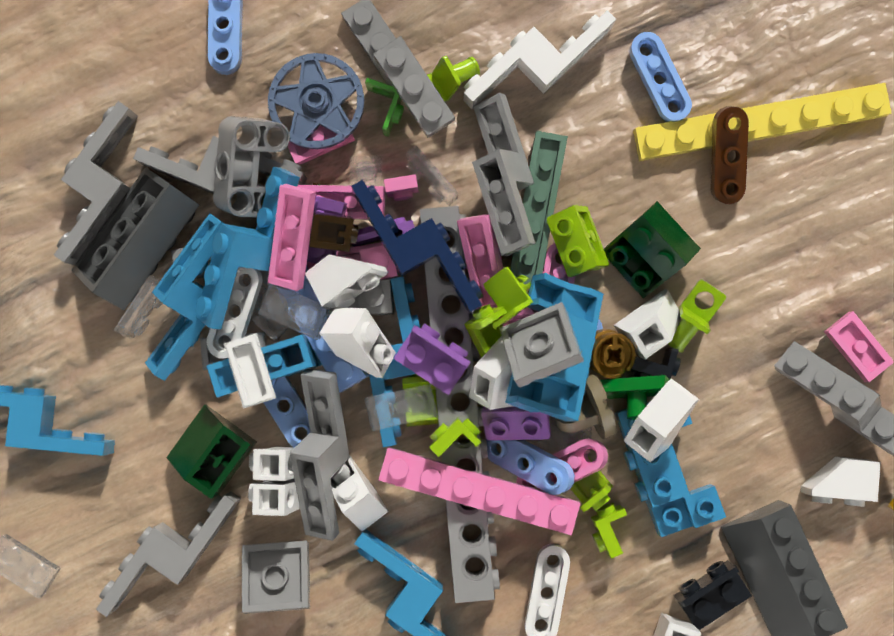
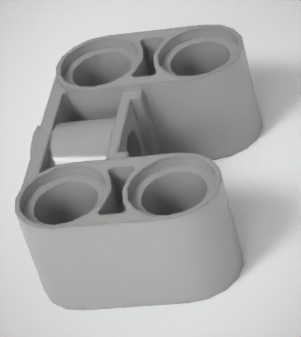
[213,116,290,217]

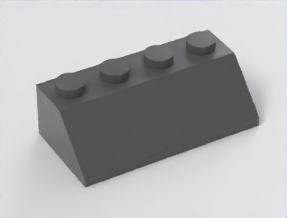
[72,167,199,310]
[720,500,848,636]

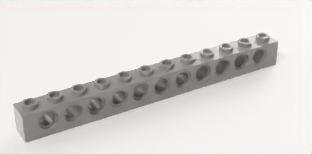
[420,206,500,603]

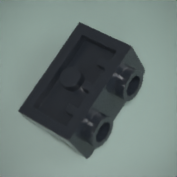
[674,560,752,630]

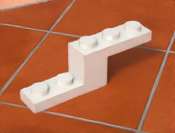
[463,10,616,109]

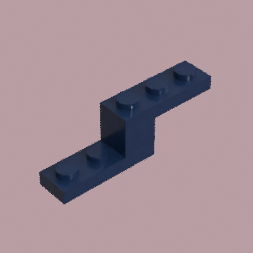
[351,179,484,314]

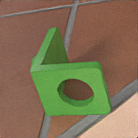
[365,78,404,137]

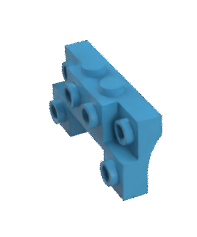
[505,273,604,421]
[615,401,726,537]

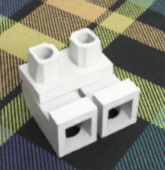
[248,447,300,516]

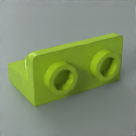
[546,205,610,277]

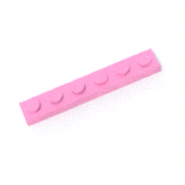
[379,447,580,535]

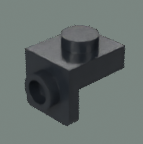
[629,348,681,379]

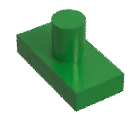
[600,375,670,420]

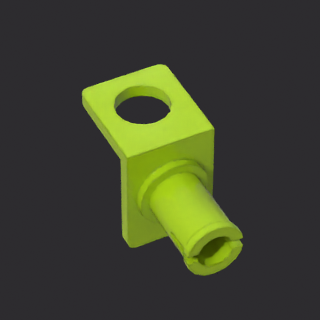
[427,56,480,102]
[483,267,533,329]
[668,279,726,353]

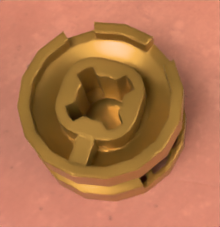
[589,329,636,379]

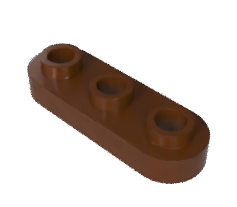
[710,106,749,204]

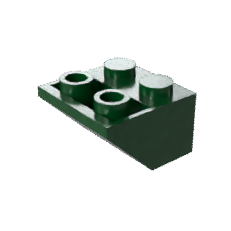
[604,201,701,299]
[166,404,257,499]

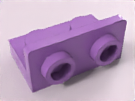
[393,323,471,395]
[481,406,551,440]

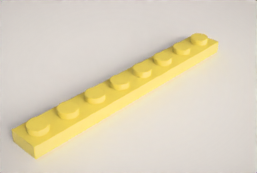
[633,83,892,161]

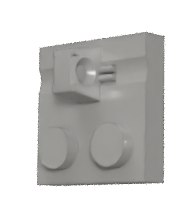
[500,302,584,388]
[242,540,310,614]

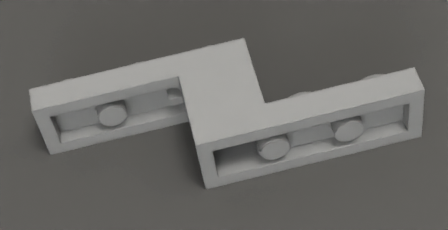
[341,0,455,138]
[472,93,536,255]
[54,101,138,265]
[133,136,307,194]
[774,341,894,456]
[290,368,350,541]
[96,491,241,617]

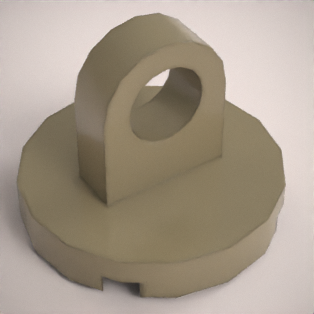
[554,374,617,440]

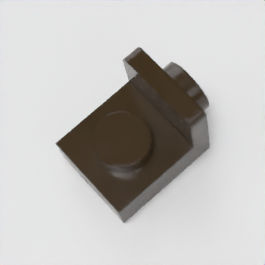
[309,213,358,252]

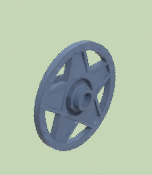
[268,53,365,149]

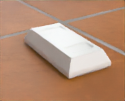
[224,333,276,409]

